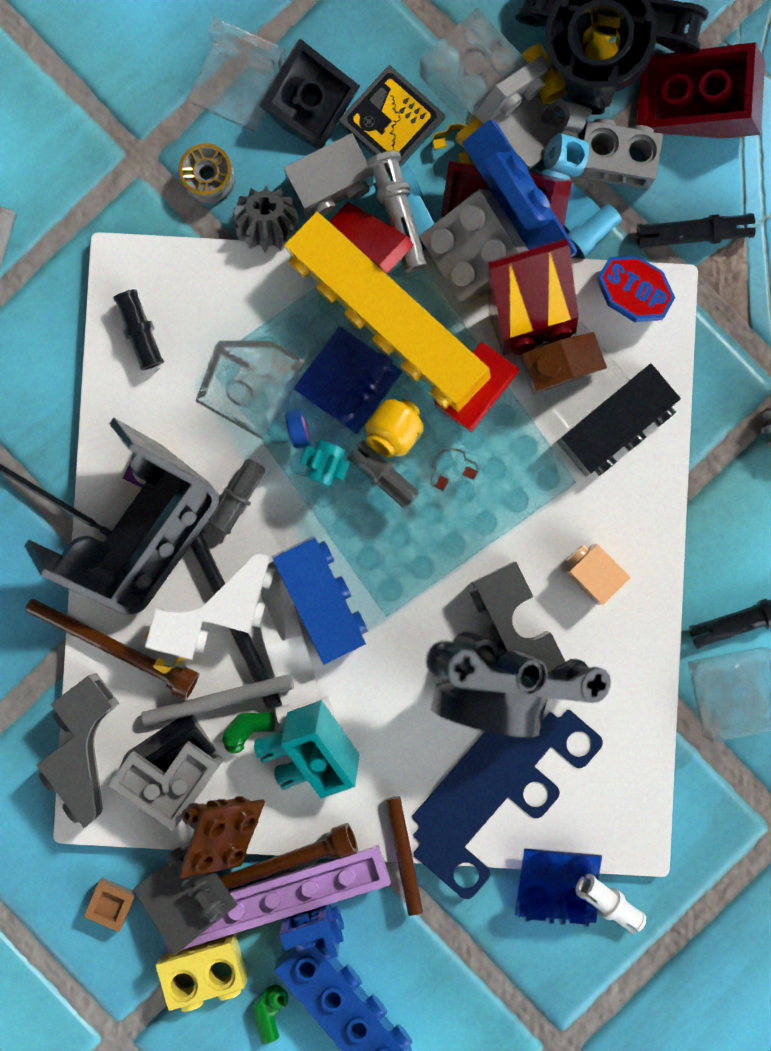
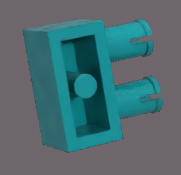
[254,700,360,799]

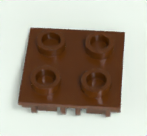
[178,796,265,878]

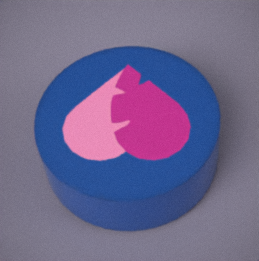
[285,408,311,449]

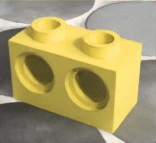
[155,933,248,1012]

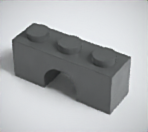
[469,562,566,672]

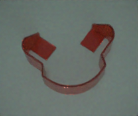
[430,448,479,491]

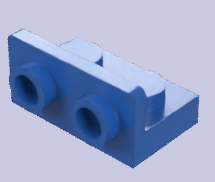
[279,904,344,959]

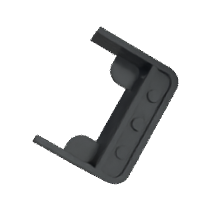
[24,417,219,615]

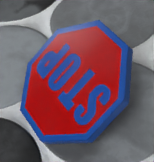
[596,256,675,323]

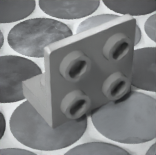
[475,55,557,170]

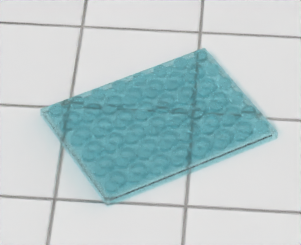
[207,259,576,617]

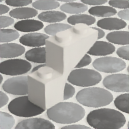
[145,554,275,660]

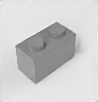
[283,133,374,218]

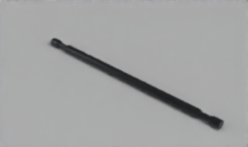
[0,464,111,537]

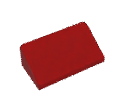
[434,342,520,432]

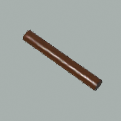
[385,796,423,916]

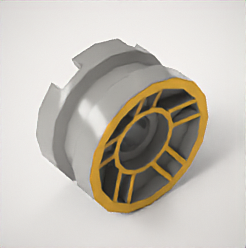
[178,143,235,205]

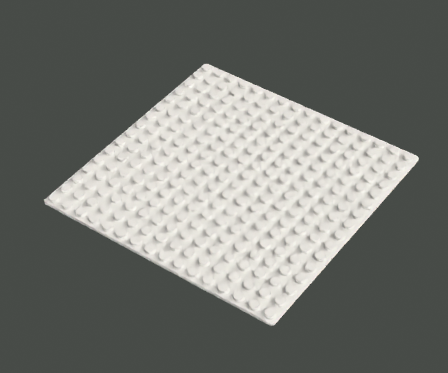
[53,232,698,877]

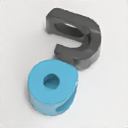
[542,98,593,177]

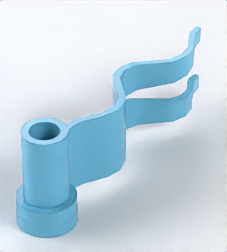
[528,159,622,259]

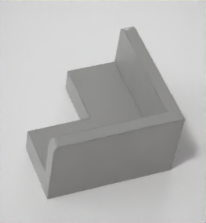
[108,741,224,831]

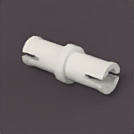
[576,874,646,934]

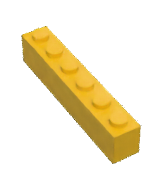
[284,211,491,412]

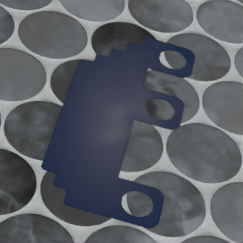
[413,710,603,899]

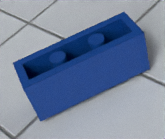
[271,536,368,665]

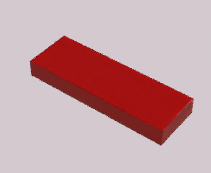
[329,202,414,274]

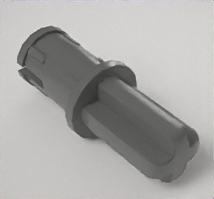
[347,440,419,508]
[208,459,265,535]

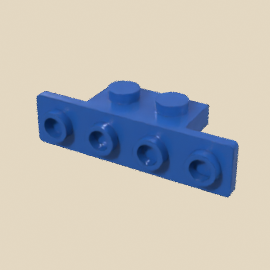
[463,120,577,257]

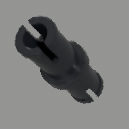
[113,289,164,371]

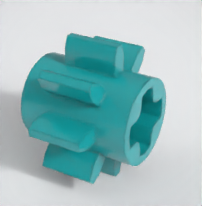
[299,439,350,487]

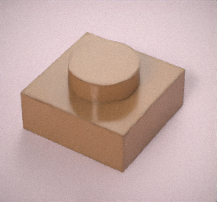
[84,877,136,932]

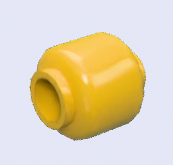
[365,399,424,458]

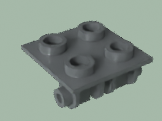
[133,846,238,955]

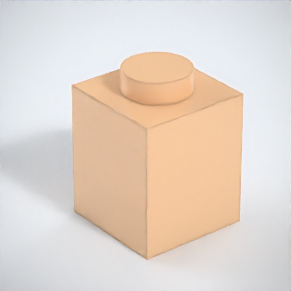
[565,544,631,605]

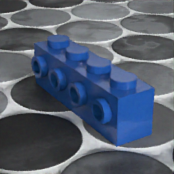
[274,938,413,1051]

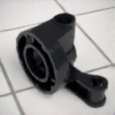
[515,0,709,115]
[426,631,611,737]

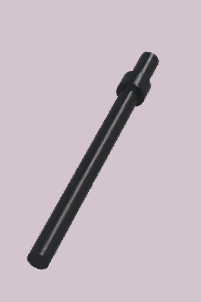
[190,528,281,709]

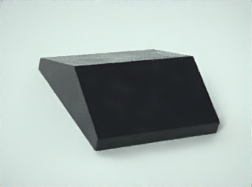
[259,39,360,150]

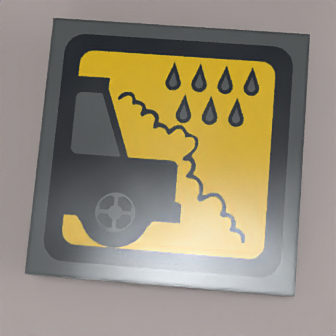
[339,65,445,168]

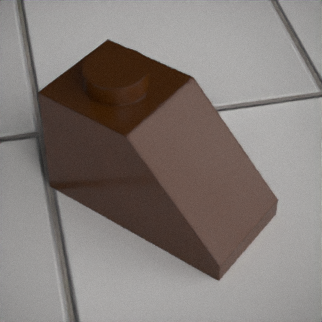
[520,332,607,396]

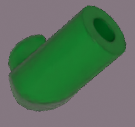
[222,712,275,754]
[253,985,289,1044]

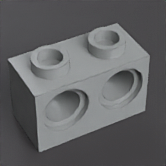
[577,118,663,190]

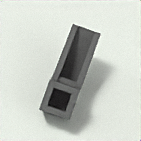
[36,672,119,828]

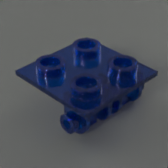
[294,326,403,434]
[515,848,602,927]

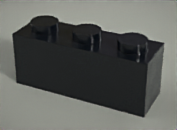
[556,363,681,477]

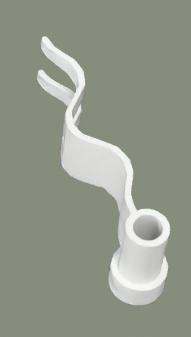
[258,579,335,731]

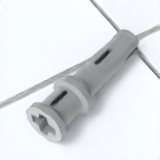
[366,150,427,273]

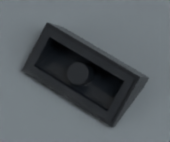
[126,715,216,773]

